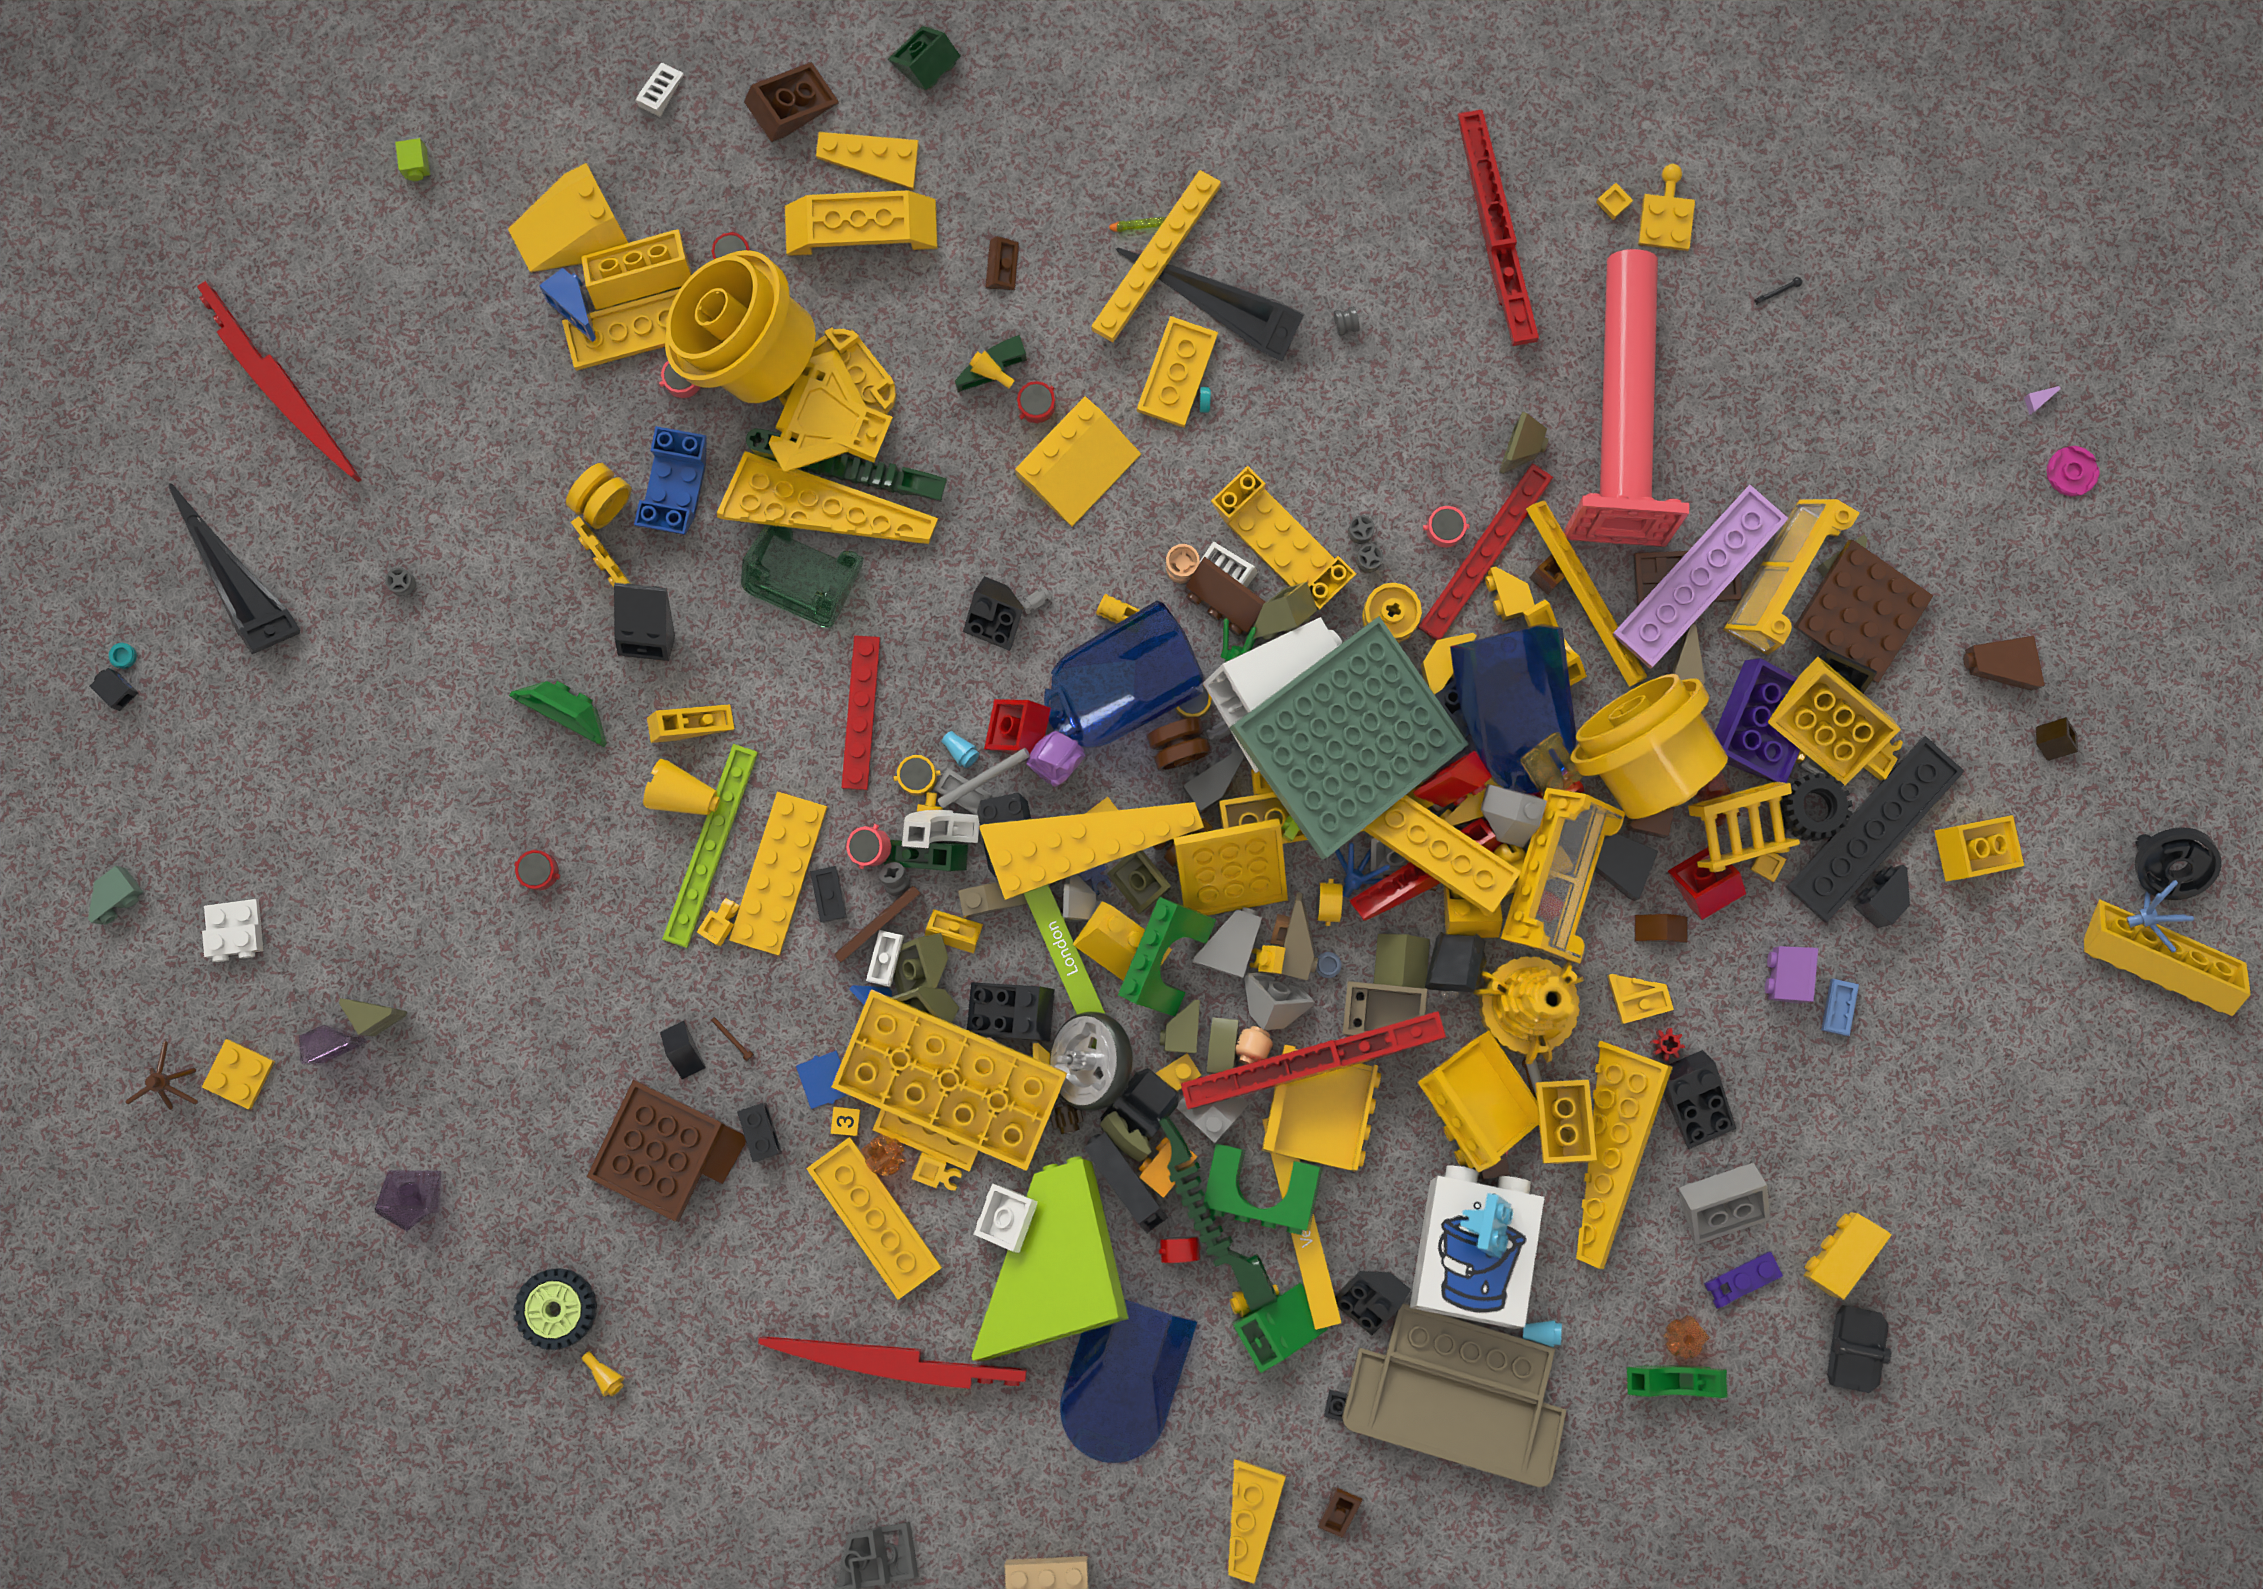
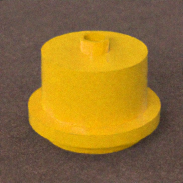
[665,250,816,403]
[1571,674,1728,819]

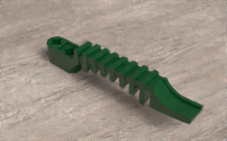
[746,428,947,502]
[1159,1116,1278,1312]

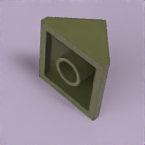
[1107,850,1171,914]
[1373,934,1430,989]
[339,998,407,1037]

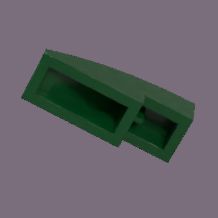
[955,335,1027,392]

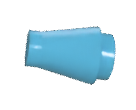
[942,731,980,768]
[1523,1320,1562,1348]

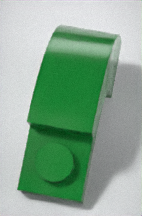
[1627,1365,1728,1398]

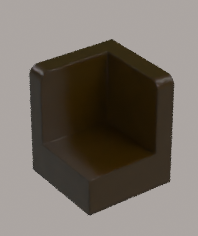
[2036,717,2078,761]

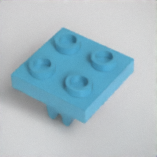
[1460,1193,1513,1258]

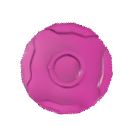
[2046,446,2100,497]

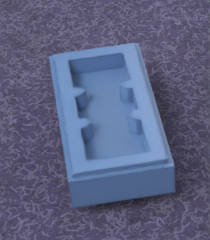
[1821,979,1859,1036]

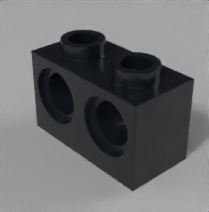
[737,1103,782,1162]

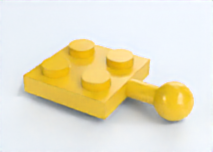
[1638,164,1695,251]

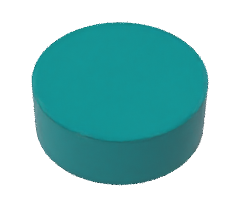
[1200,387,1211,413]
[108,643,137,669]

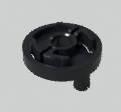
[2135,827,2222,900]

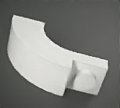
[902,810,980,848]

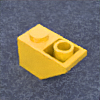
[1485,567,1535,621]

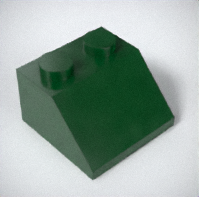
[888,25,961,90]

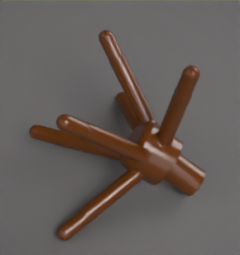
[126,1041,198,1110]

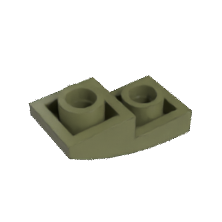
[1207,1017,1239,1074]
[1100,1111,1152,1162]

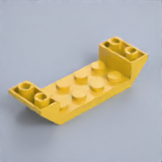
[785,190,938,256]
[1211,466,1356,610]

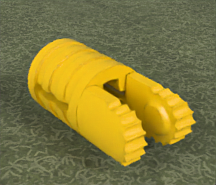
[1096,593,1146,633]

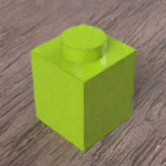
[395,138,430,181]

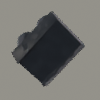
[1425,932,1487,993]

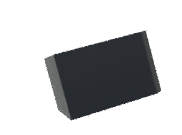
[660,1021,706,1080]

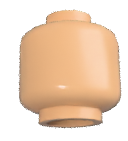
[1235,1026,1273,1065]

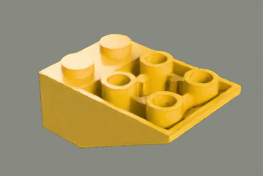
[1443,884,1503,938]

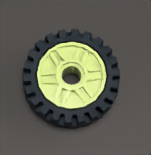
[513,1268,597,1350]

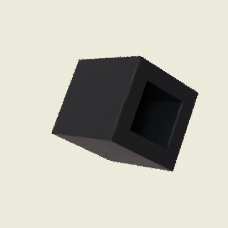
[89,668,138,711]

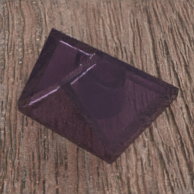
[299,1025,367,1065]
[374,1170,441,1232]

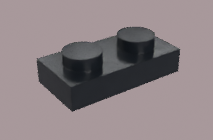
[810,866,847,923]

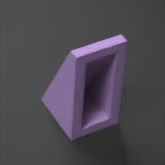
[2024,386,2060,415]

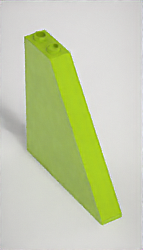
[971,1156,1128,1362]

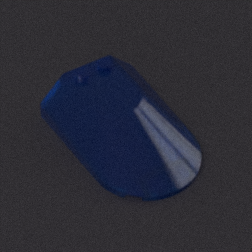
[1044,601,1204,747]
[1060,1299,1198,1463]

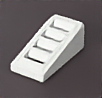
[636,63,684,117]
[1200,541,1258,587]

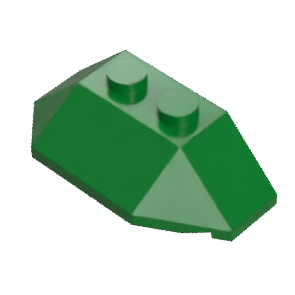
[509,681,607,747]

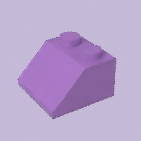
[1765,946,1818,1004]

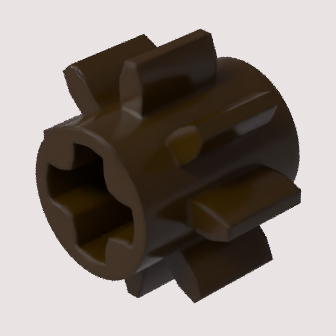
[1050,1105,1084,1134]

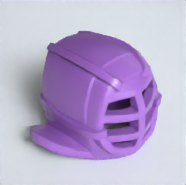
[1026,731,1085,787]

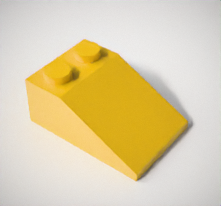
[1934,815,2024,882]

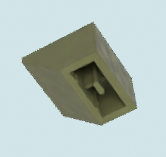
[1253,582,1318,640]

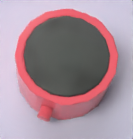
[659,361,700,399]
[1423,506,1470,548]
[846,824,891,869]

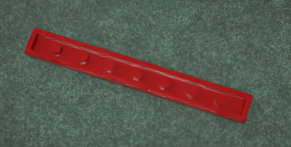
[1418,463,1553,641]

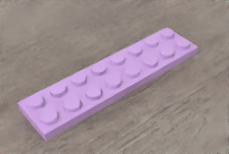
[1613,485,1789,669]

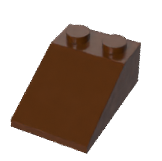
[744,62,839,142]

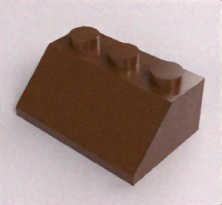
[1185,557,1265,637]

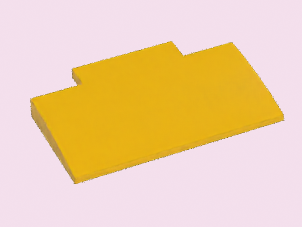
[832,990,1067,1172]

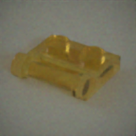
[1520,732,1584,797]

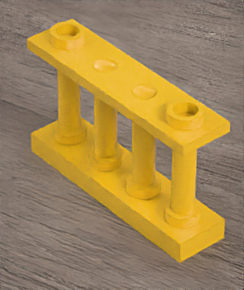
[1688,782,1800,872]

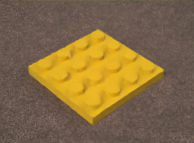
[1174,818,1288,915]

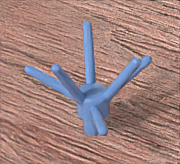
[2127,880,2194,952]

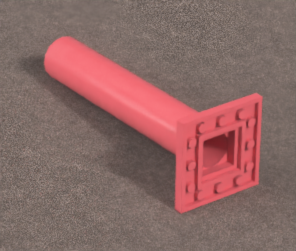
[1564,249,1689,547]

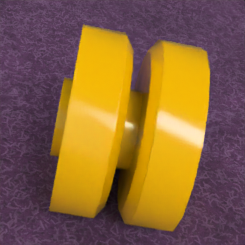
[566,463,632,530]
[1362,583,1422,643]

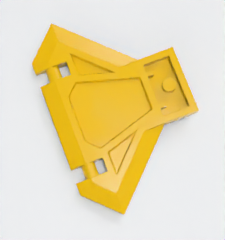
[769,349,892,473]

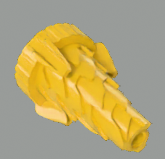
[1473,956,1584,1065]

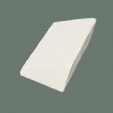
[866,930,904,987]

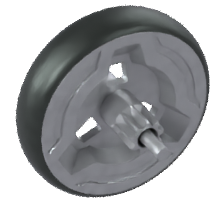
[1050,1012,1133,1111]

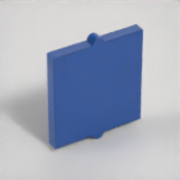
[796,1050,848,1109]

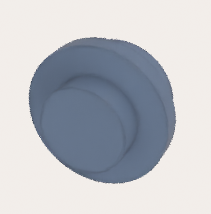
[1316,952,1341,978]

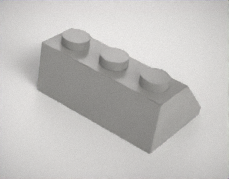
[1678,1163,1770,1245]

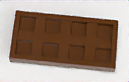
[1633,551,1742,605]

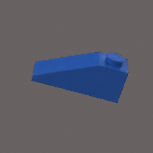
[539,268,596,342]

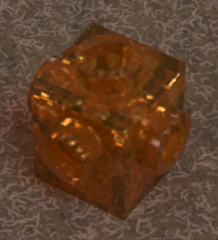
[861,1134,907,1176]
[1662,1315,1710,1359]

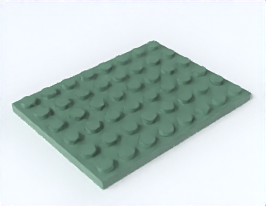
[1229,616,1468,860]

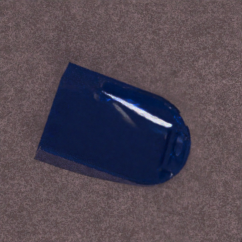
[1450,624,1576,794]

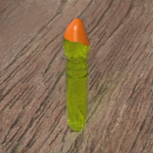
[1109,217,1167,232]

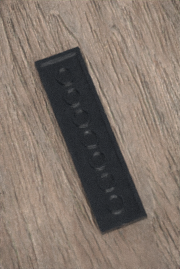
[1786,736,1965,923]

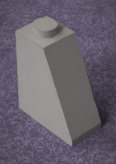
[1192,907,1262,979]

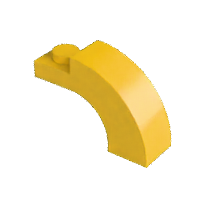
[1523,600,1587,689]

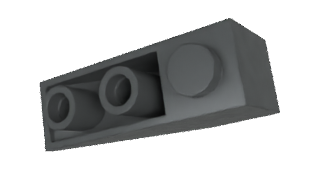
[1183,744,1245,814]

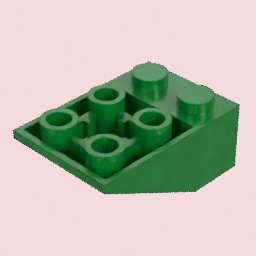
[1232,1282,1328,1374]

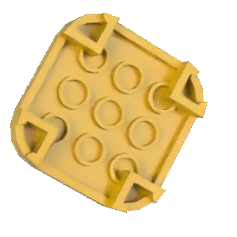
[778,327,896,414]

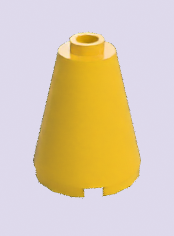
[643,758,720,815]

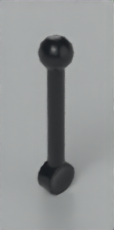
[1754,277,1802,305]

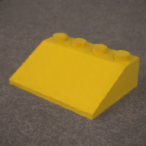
[1015,396,1141,527]
[1768,657,1901,786]

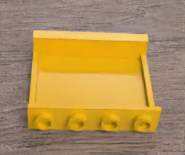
[1418,1031,1539,1173]
[1261,1045,1381,1172]

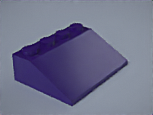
[1714,658,1800,783]

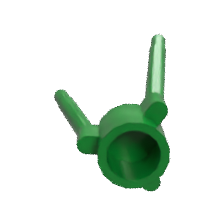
[1220,618,1257,663]

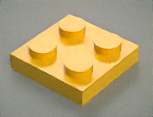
[202,1039,275,1109]

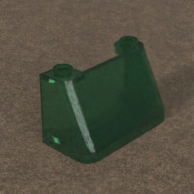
[741,524,864,628]

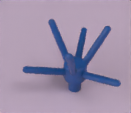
[1335,842,1390,898]

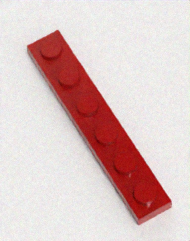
[841,635,881,791]

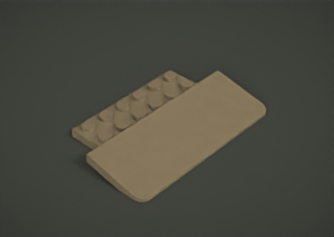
[1342,1303,1566,1487]

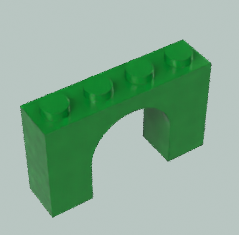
[1118,897,1216,1016]
[1203,1144,1323,1235]

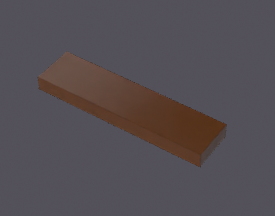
[835,886,920,963]

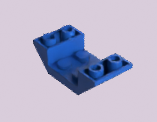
[634,426,707,535]

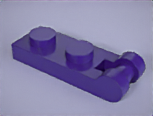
[1704,1251,1783,1308]

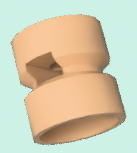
[1166,544,1200,584]

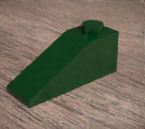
[884,839,968,871]

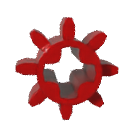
[1650,1028,1685,1061]

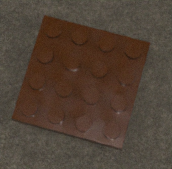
[1793,540,1933,683]
[587,1080,725,1222]

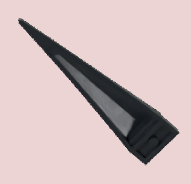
[1116,248,1305,362]
[169,483,300,654]

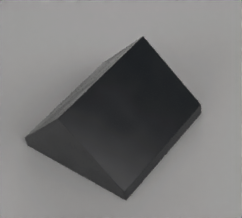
[1819,650,1877,694]

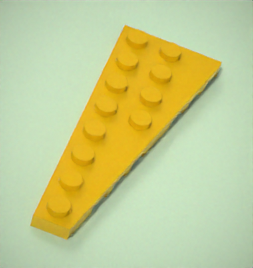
[717,451,938,544]
[979,802,1204,900]
[1576,1040,1672,1269]

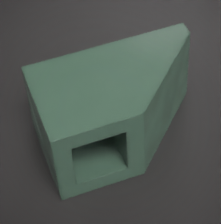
[88,866,143,925]

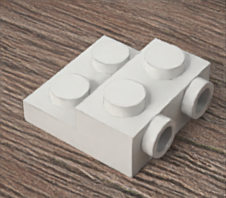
[202,899,263,962]
[974,1184,1038,1253]

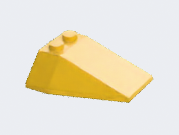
[508,163,629,272]

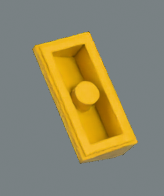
[925,909,983,954]

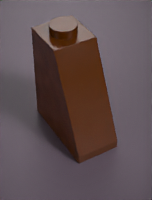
[1963,636,2045,691]

